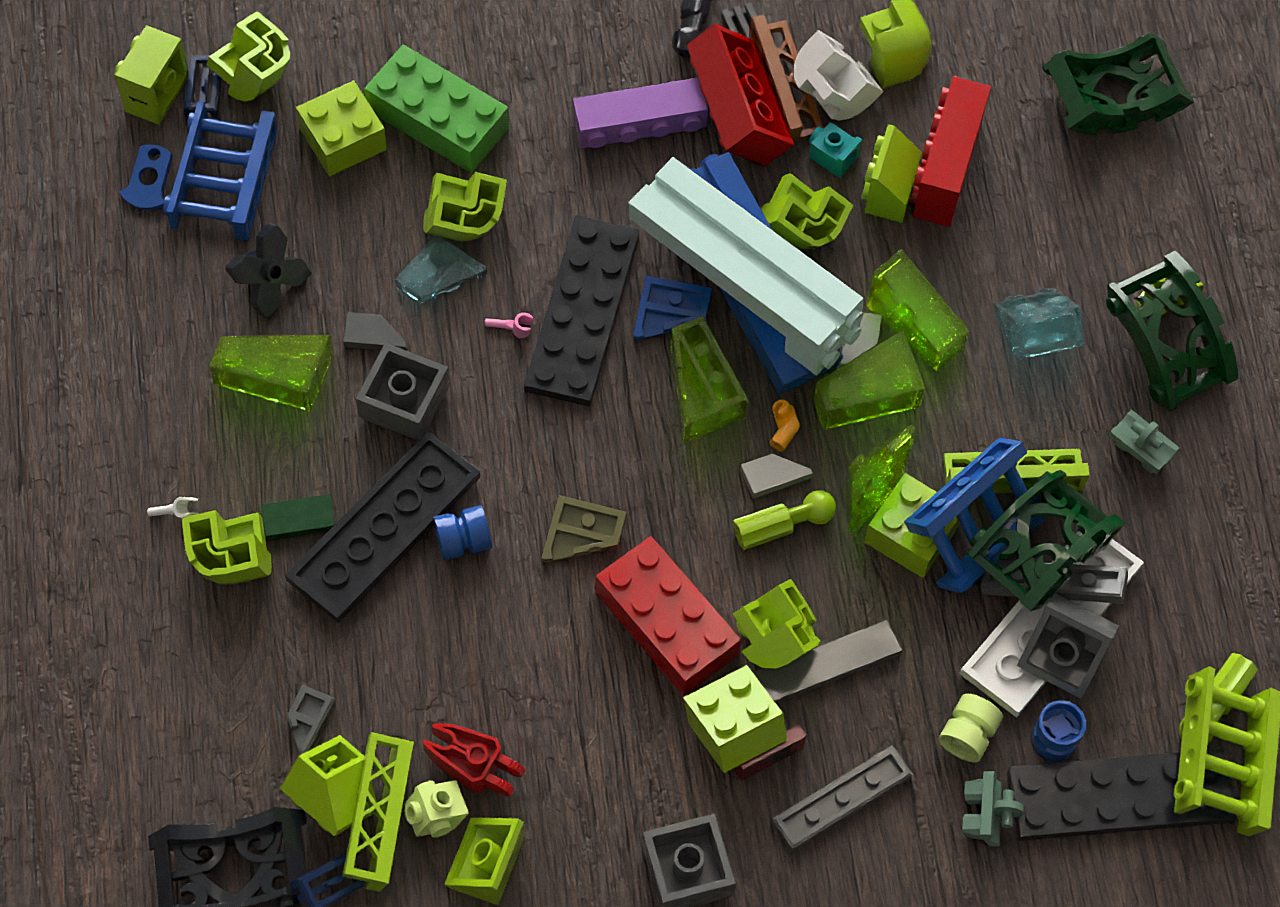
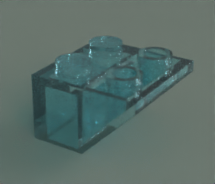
[994,288,1084,359]

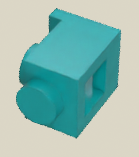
[809,122,862,178]

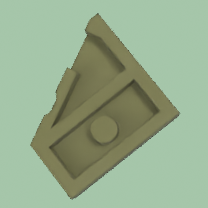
[541,495,627,563]

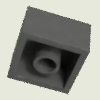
[356,343,450,441]
[642,813,736,907]

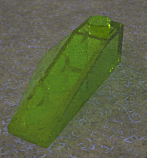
[847,424,917,533]

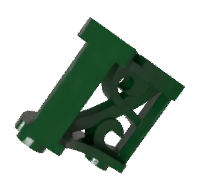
[1042,33,1194,135]
[1106,251,1239,412]
[967,470,1126,611]

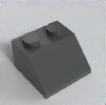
[1017,593,1119,699]

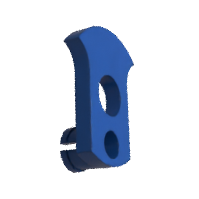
[119,144,173,210]

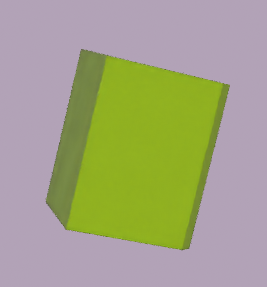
[444,818,525,905]

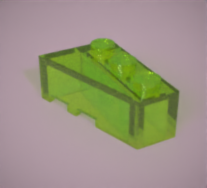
[866,249,970,371]
[670,316,748,443]
[813,330,925,430]
[209,335,334,411]

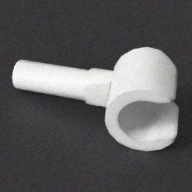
[147,497,199,518]

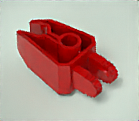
[423,723,526,797]

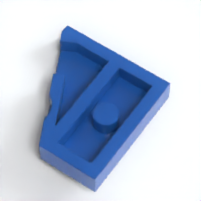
[633,276,712,341]

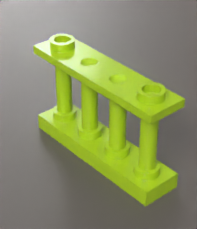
[1174,666,1280,836]

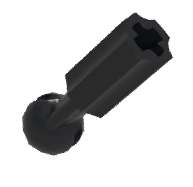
[672,0,712,58]

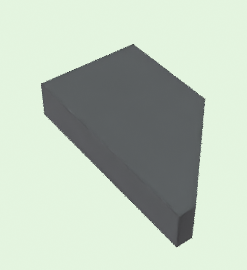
[343,312,407,351]
[286,685,336,755]

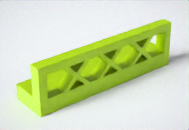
[943,449,1090,493]
[343,732,414,892]

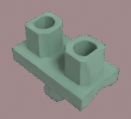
[1108,409,1180,475]
[962,771,1024,847]

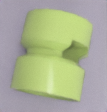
[938,694,1003,763]

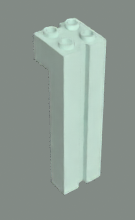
[628,157,864,376]

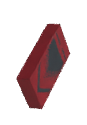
[735,726,806,781]

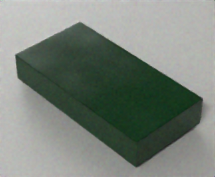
[261,494,335,541]

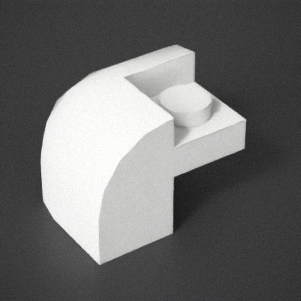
[794,30,884,121]

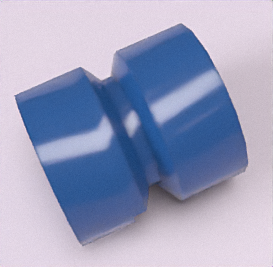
[433,505,492,561]
[1031,700,1086,762]

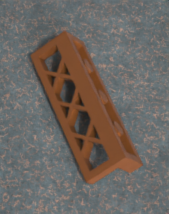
[749,15,824,142]

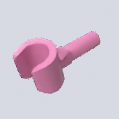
[485,313,533,339]

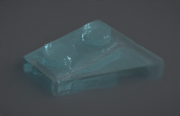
[395,236,487,304]

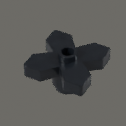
[225,224,311,317]

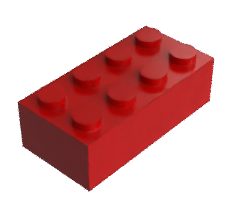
[687,23,794,166]
[909,76,991,227]
[595,536,741,697]

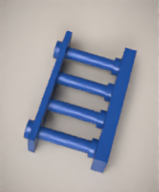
[163,101,278,241]
[904,437,1046,593]

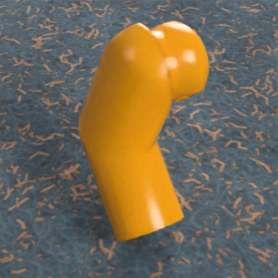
[770,399,800,452]

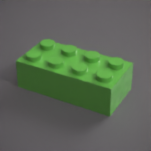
[364,44,509,173]

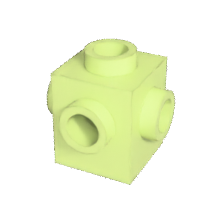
[404,780,469,838]

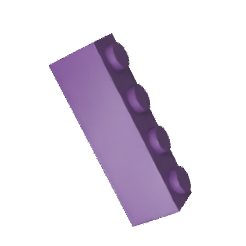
[573,77,708,149]

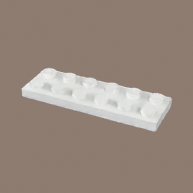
[960,531,1144,718]

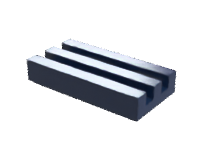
[184,55,222,117]
[290,853,365,907]

